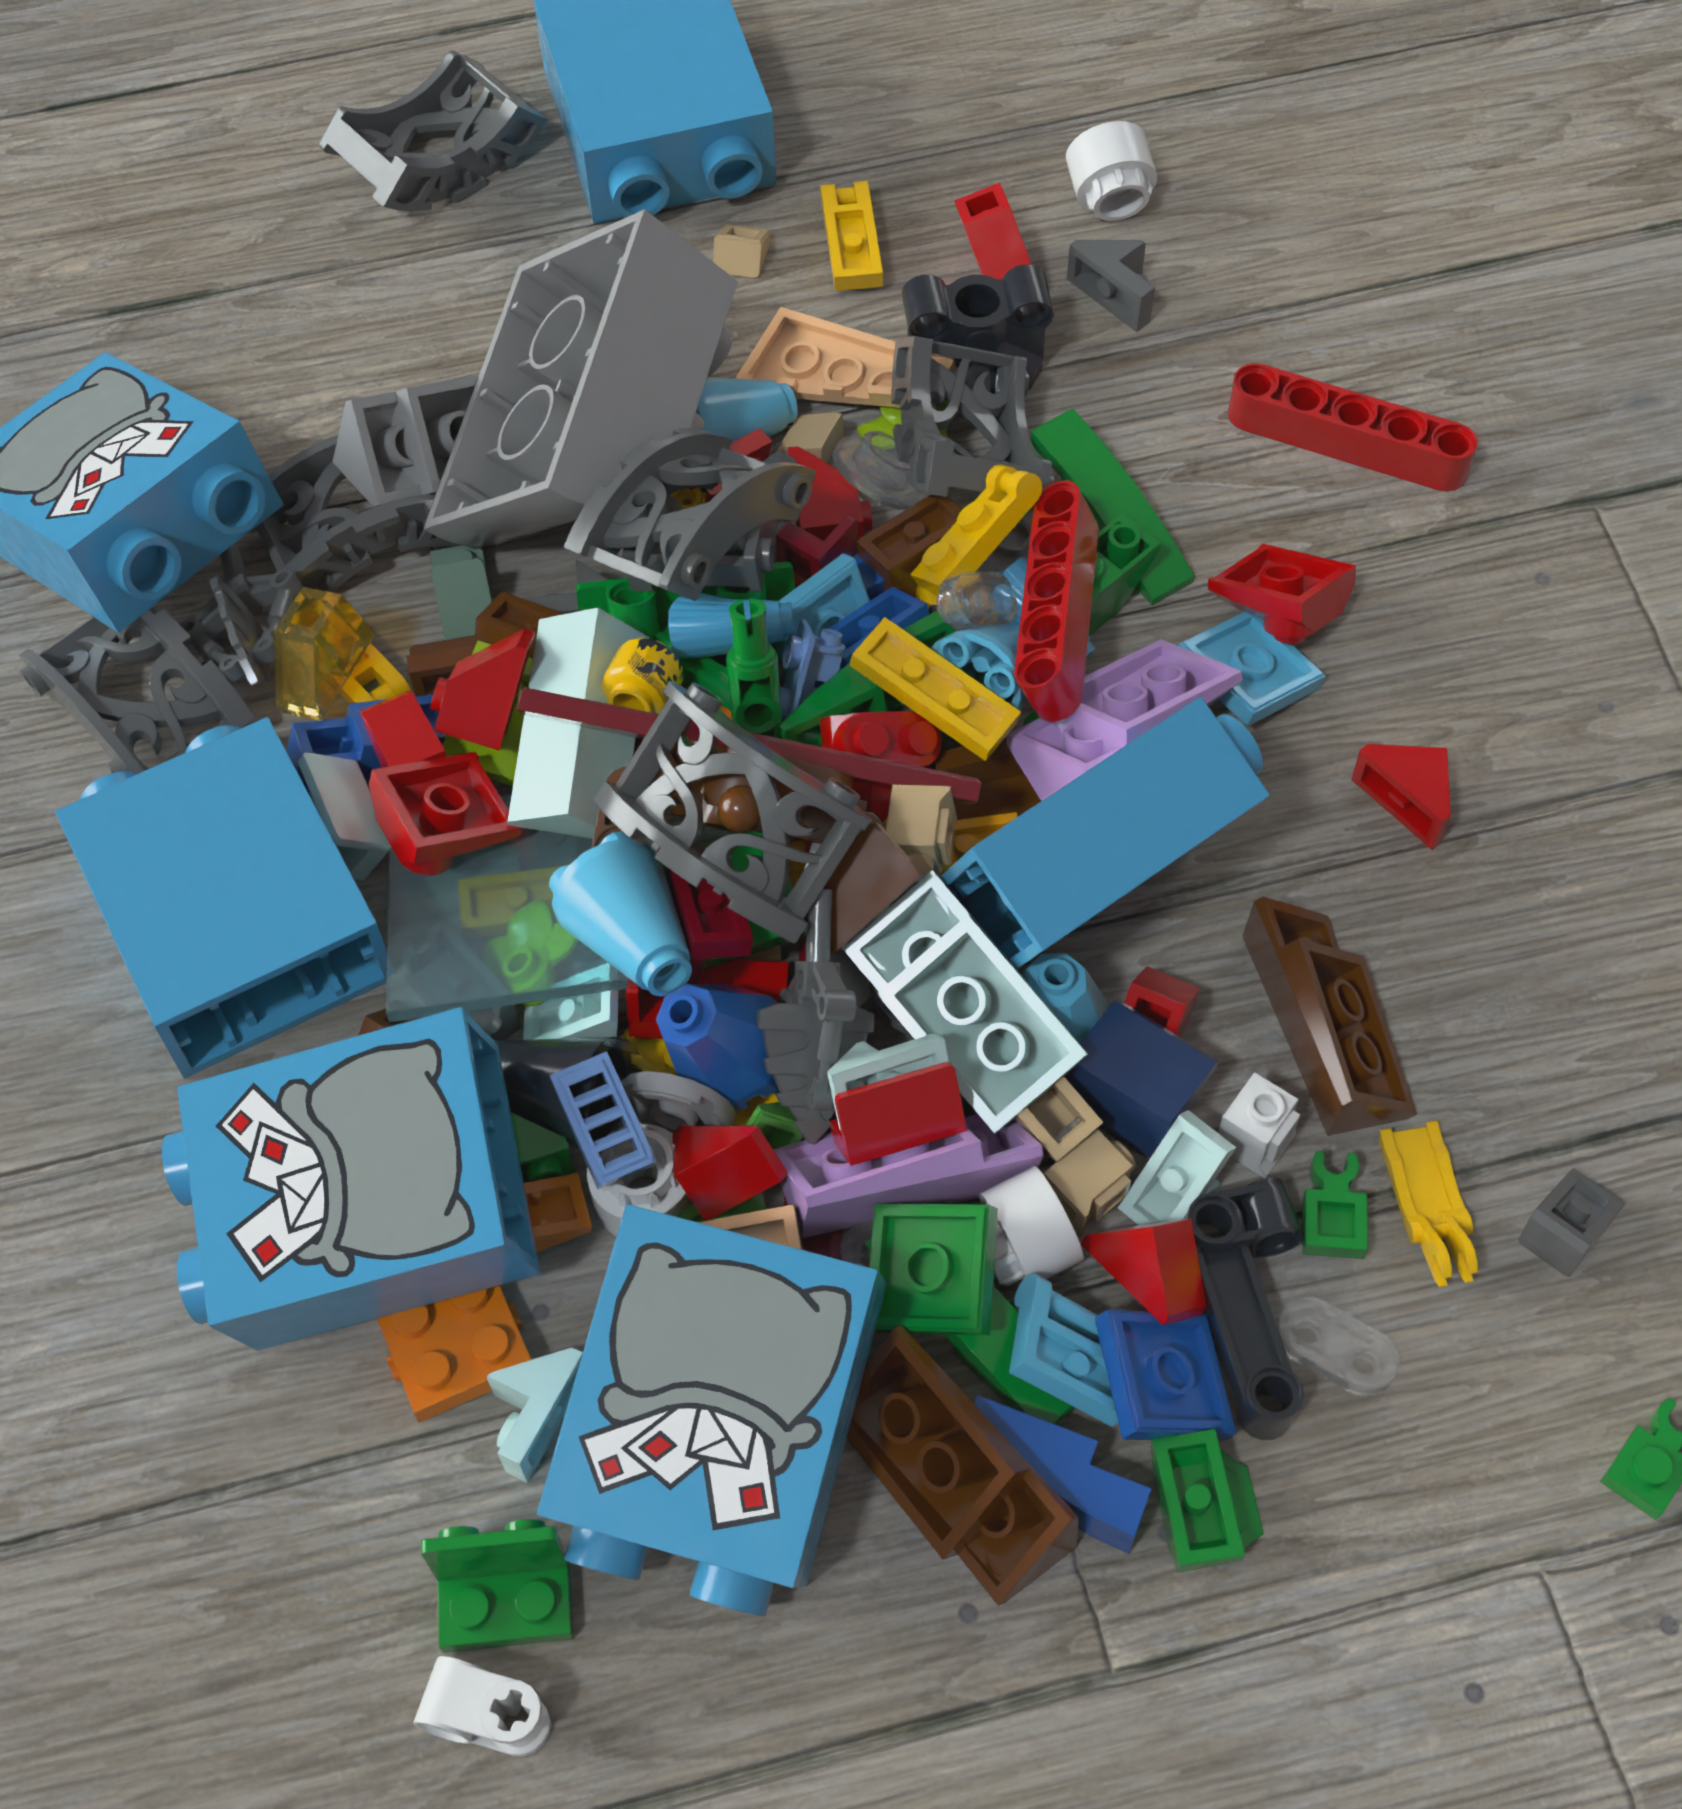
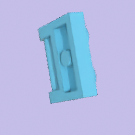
[1009,1273,1118,1427]

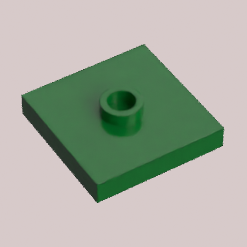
[870,1204,998,1336]

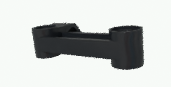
[1185,1178,1304,1440]

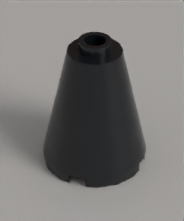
[495,1037,642,1150]

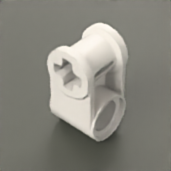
[413,1656,551,1757]

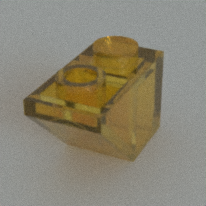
[275,587,375,721]

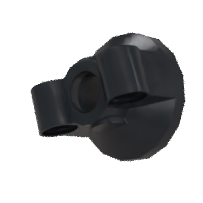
[902,264,1054,394]

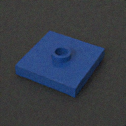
[1095,1310,1237,1441]

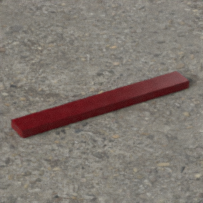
[517,687,982,805]

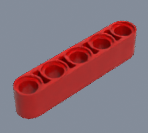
[1227,363,1478,492]
[1014,481,1099,722]

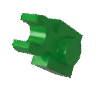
[1302,1150,1368,1259]
[1600,1398,1682,1520]

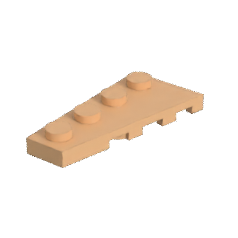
[736,307,957,409]

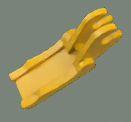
[1379,1120,1478,1287]

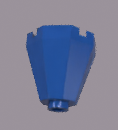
[656,984,779,1113]

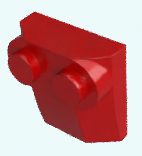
[1208,544,1356,644]
[820,711,942,822]
[369,752,522,876]

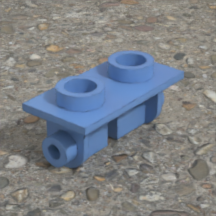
[780,619,845,721]

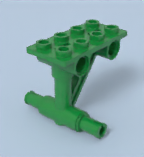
[576,562,795,739]

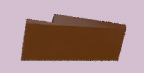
[1242,896,1417,1136]
[847,1326,1079,1606]

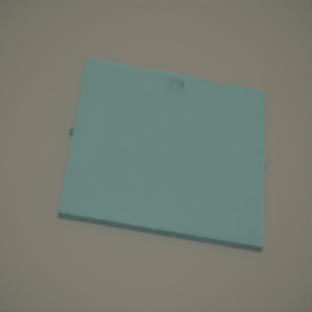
[384,795,658,1022]

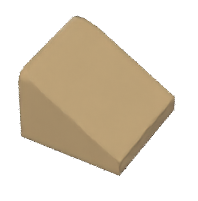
[713,224,771,278]
[776,412,843,463]

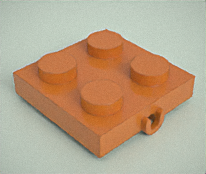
[377,1285,531,1423]

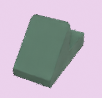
[430,545,492,640]

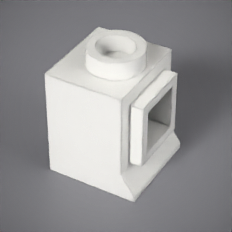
[1218,1072,1300,1178]

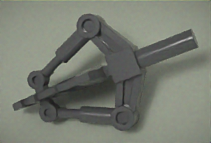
[180,547,307,687]
[757,889,874,1145]

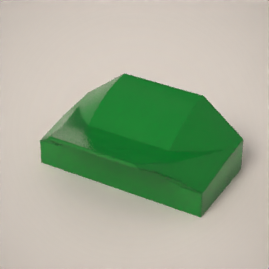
[1150,1429,1264,1573]

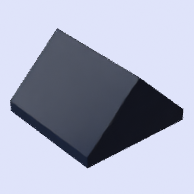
[1064,999,1219,1158]

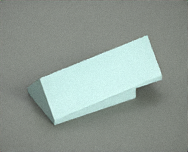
[507,608,649,838]
[843,870,1088,1133]

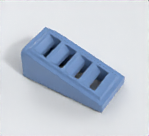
[549,1051,656,1190]

